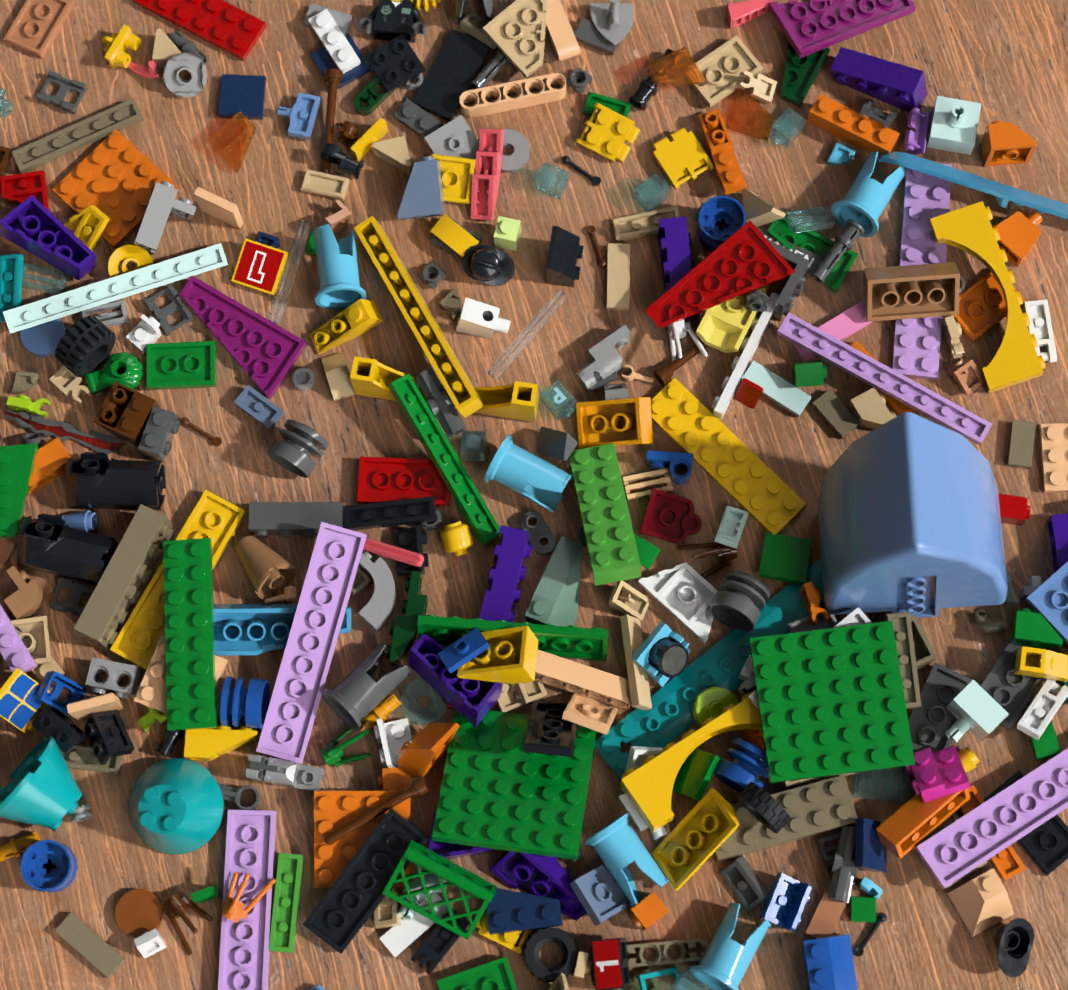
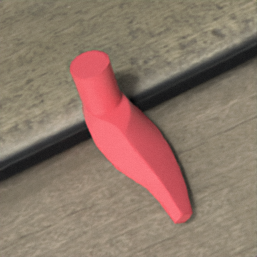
[128,61,159,79]

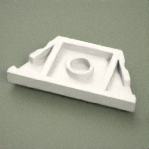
[638,562,718,644]

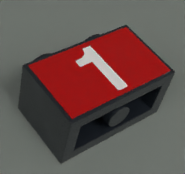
[589,938,631,990]

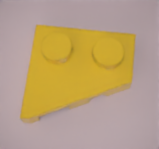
[63,205,110,251]

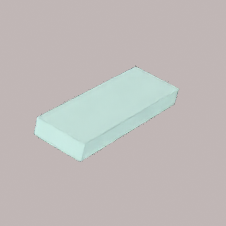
[741,361,812,417]

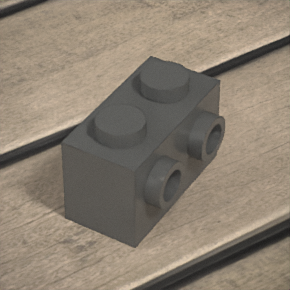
[138,406,180,462]

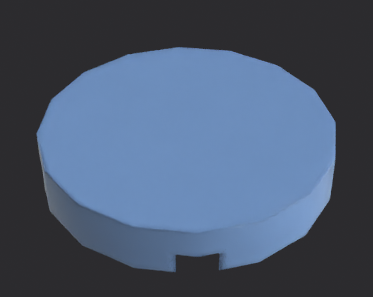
[20,318,66,357]

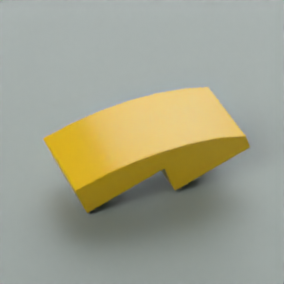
[430,214,479,258]

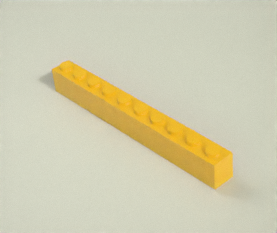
[354,216,484,418]

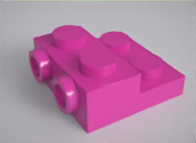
[906,745,971,803]

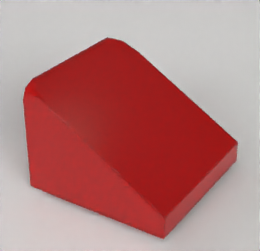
[735,378,763,409]

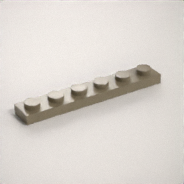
[12,98,144,173]

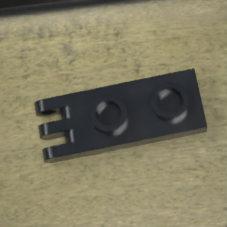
[410,908,470,975]

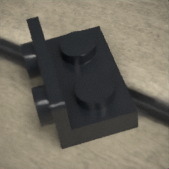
[394,524,429,577]
[32,706,88,754]
[85,710,134,765]

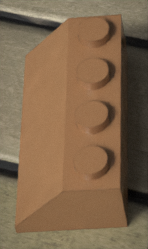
[863,262,960,322]

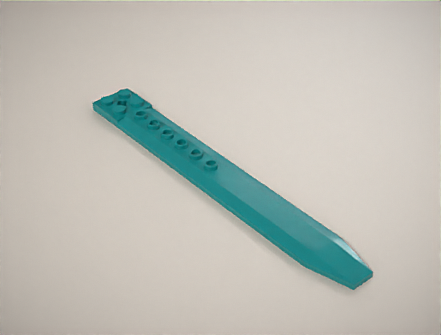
[594,558,825,780]

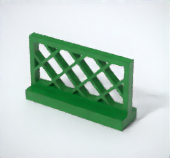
[382,840,497,940]

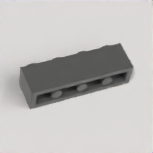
[248,502,344,538]

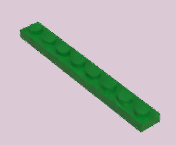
[388,374,500,546]

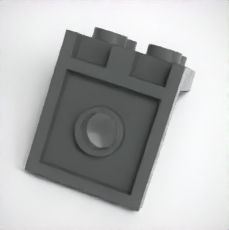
[767,239,810,321]

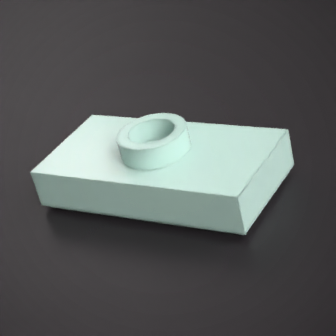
[714,505,749,549]

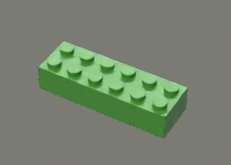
[569,443,641,586]

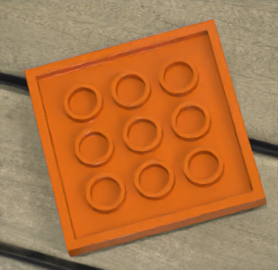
[52,130,179,249]
[314,790,411,888]

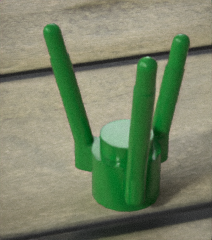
[320,727,371,767]

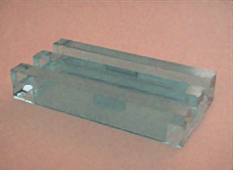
[784,206,835,234]
[22,263,69,295]

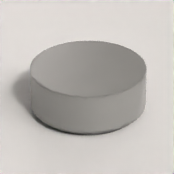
[292,367,315,391]

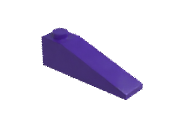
[490,851,586,921]

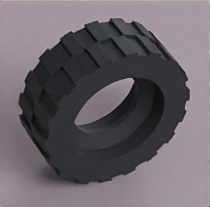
[737,782,791,834]
[524,927,578,983]

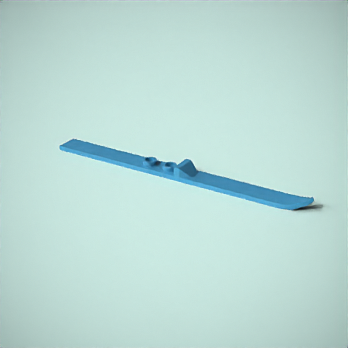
[878,152,1068,219]

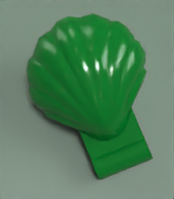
[84,352,143,395]

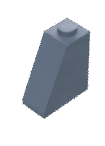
[397,156,445,220]

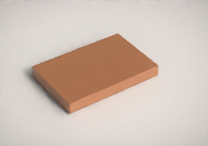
[3,0,74,59]

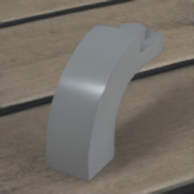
[359,550,397,633]

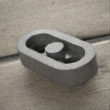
[521,511,556,556]

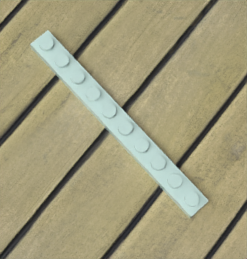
[3,243,228,334]

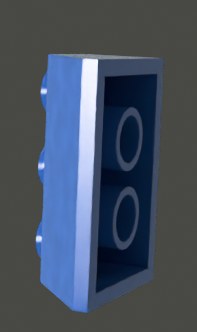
[801,934,858,990]

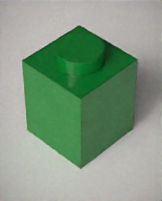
[792,360,827,387]

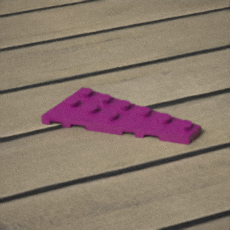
[768,0,916,58]
[180,276,307,400]

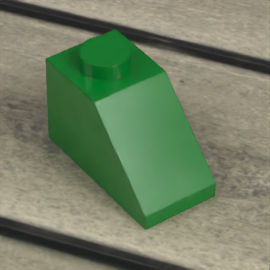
[1010,608,1063,650]

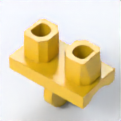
[102,25,141,69]

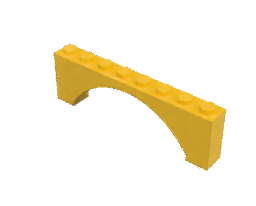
[930,201,1046,393]
[350,356,539,422]
[620,691,762,833]

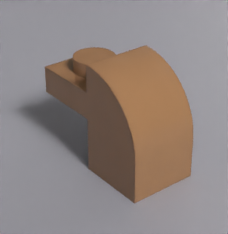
[4,566,44,620]

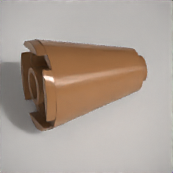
[236,536,296,599]

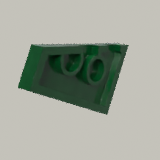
[781,41,830,108]

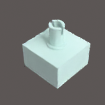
[926,96,982,155]
[945,680,1009,743]

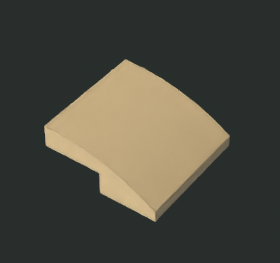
[496,680,547,713]

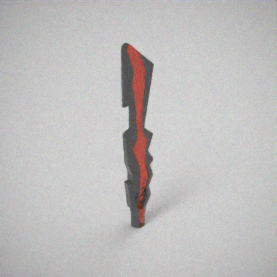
[4,409,126,455]

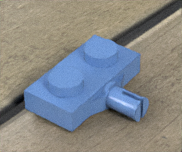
[277,92,321,140]

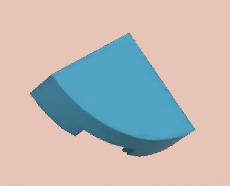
[827,142,857,166]
[858,877,883,899]

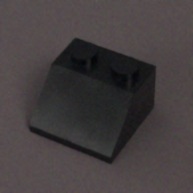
[546,226,584,287]

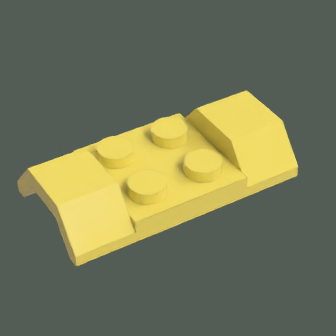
[696,283,771,353]

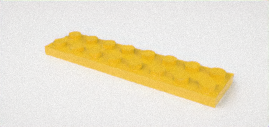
[650,378,807,535]
[110,489,246,670]

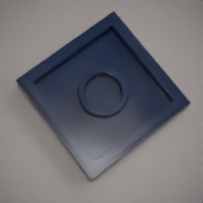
[311,33,371,90]
[218,74,267,120]
[855,818,887,872]

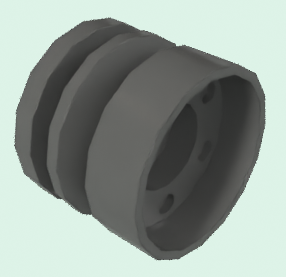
[267,419,329,478]
[709,570,771,632]

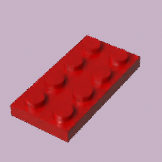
[357,457,451,507]

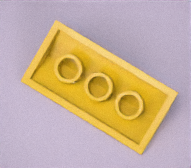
[651,789,739,891]

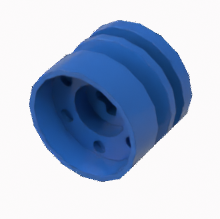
[698,196,746,252]
[219,676,269,729]
[714,737,769,793]
[20,840,78,893]

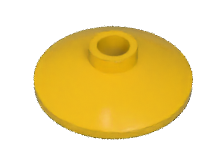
[108,244,153,277]

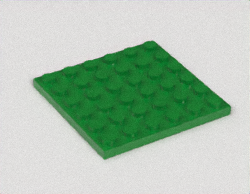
[749,621,915,783]
[432,709,596,860]

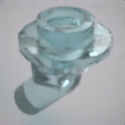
[0,88,13,117]

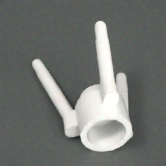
[667,319,708,362]

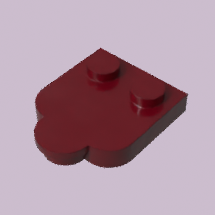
[639,488,702,544]

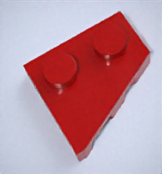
[0,170,50,211]

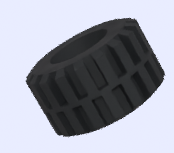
[55,315,116,377]

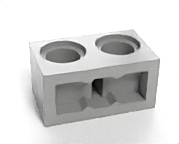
[85,657,142,700]

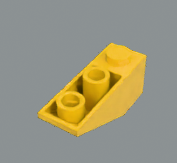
[309,299,383,354]
[1014,646,1068,682]
[184,725,260,761]

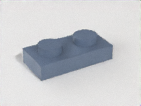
[234,385,285,431]

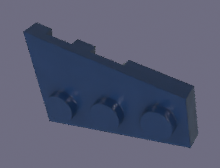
[486,888,563,935]

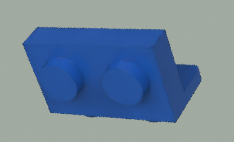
[759,872,812,931]

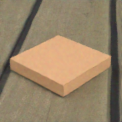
[194,187,244,229]
[66,693,124,721]
[562,693,618,735]

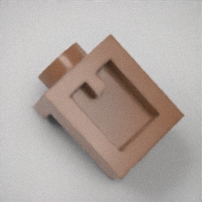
[323,199,351,234]
[945,357,985,395]

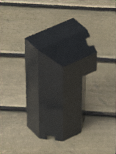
[65,452,166,510]
[17,514,119,585]

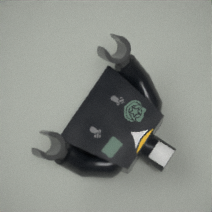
[358,0,426,43]

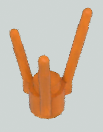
[221,872,276,923]

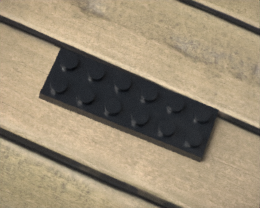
[302,807,430,954]

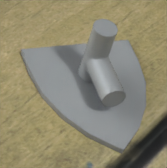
[589,0,634,45]

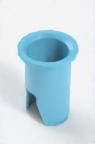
[831,152,906,237]
[313,224,367,310]
[484,435,572,512]
[583,812,669,906]
[689,902,771,990]

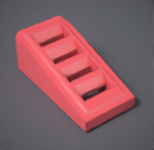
[727,0,772,29]

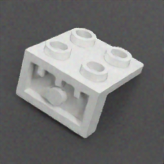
[374,718,412,768]

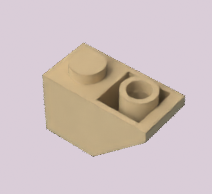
[848,387,897,429]

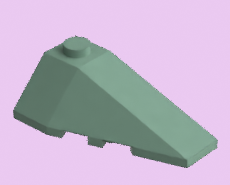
[525,536,583,627]

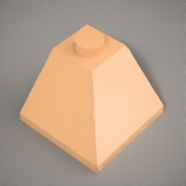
[947,868,1014,937]

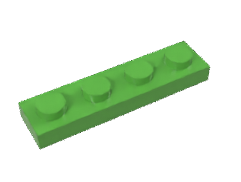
[269,853,304,953]

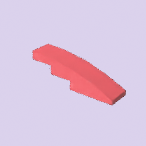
[470,128,504,220]

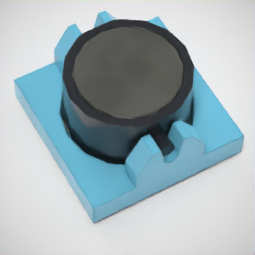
[632,621,691,687]

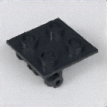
[365,34,426,93]

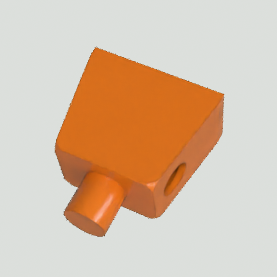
[993,211,1043,267]

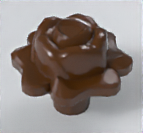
[336,120,360,144]

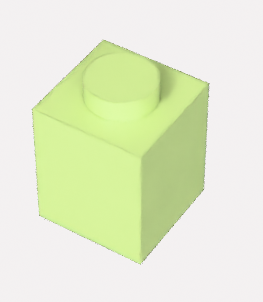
[493,216,521,251]

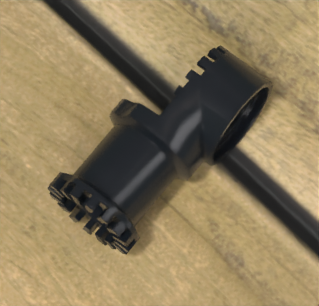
[320,143,364,179]

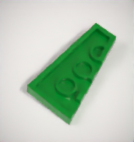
[0,443,39,539]

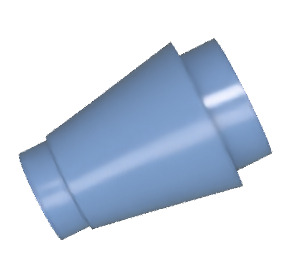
[62,510,98,532]

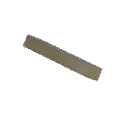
[627,938,709,968]

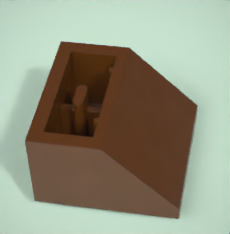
[94,381,160,447]

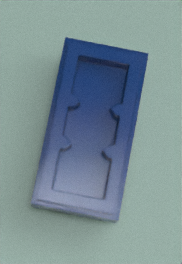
[438,627,490,674]

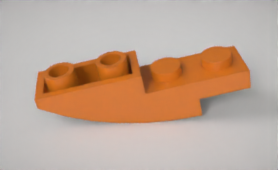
[698,109,747,195]

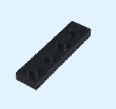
[343,496,436,531]

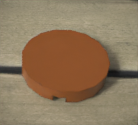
[115,889,164,938]

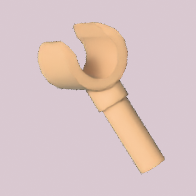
[621,365,654,384]
[264,586,297,604]

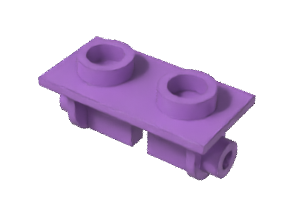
[903,108,931,155]

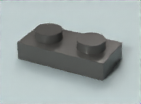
[394,99,443,139]

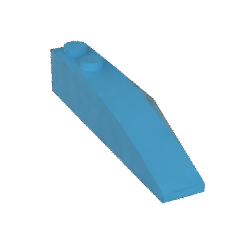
[213,604,351,656]

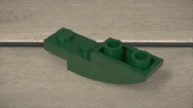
[386,571,429,666]

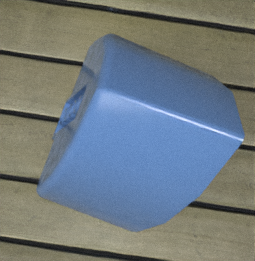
[818,412,1008,618]

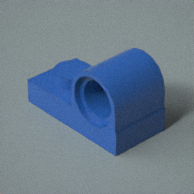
[646,450,693,485]

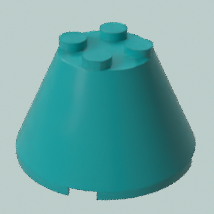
[0,736,83,831]
[129,758,224,855]

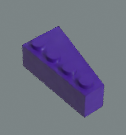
[830,47,927,112]
[0,195,96,281]

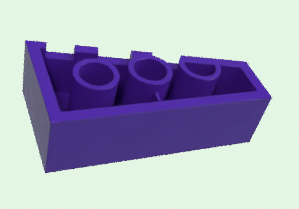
[658,216,695,318]
[480,525,533,623]
[409,633,503,728]

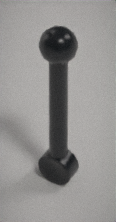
[562,155,601,186]
[854,913,887,956]

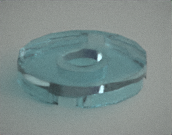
[401,678,447,726]

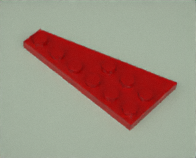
[645,220,795,329]

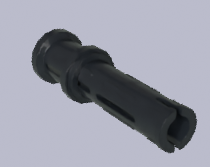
[629,49,678,111]

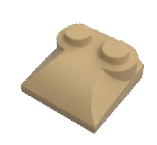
[2,616,51,670]

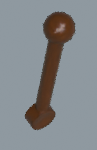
[587,225,607,268]
[180,417,222,447]

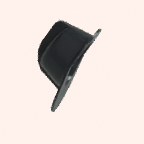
[462,244,515,286]
[994,918,1034,977]

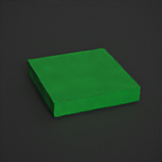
[758,532,812,585]
[672,749,721,801]

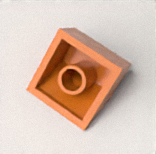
[980,121,1037,167]
[397,723,460,777]

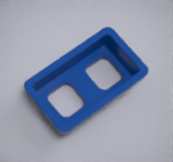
[36,671,86,717]

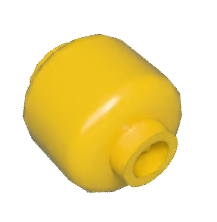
[440,521,473,557]

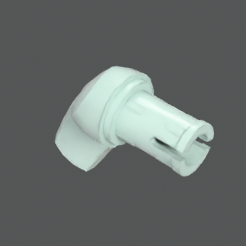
[398,874,447,920]

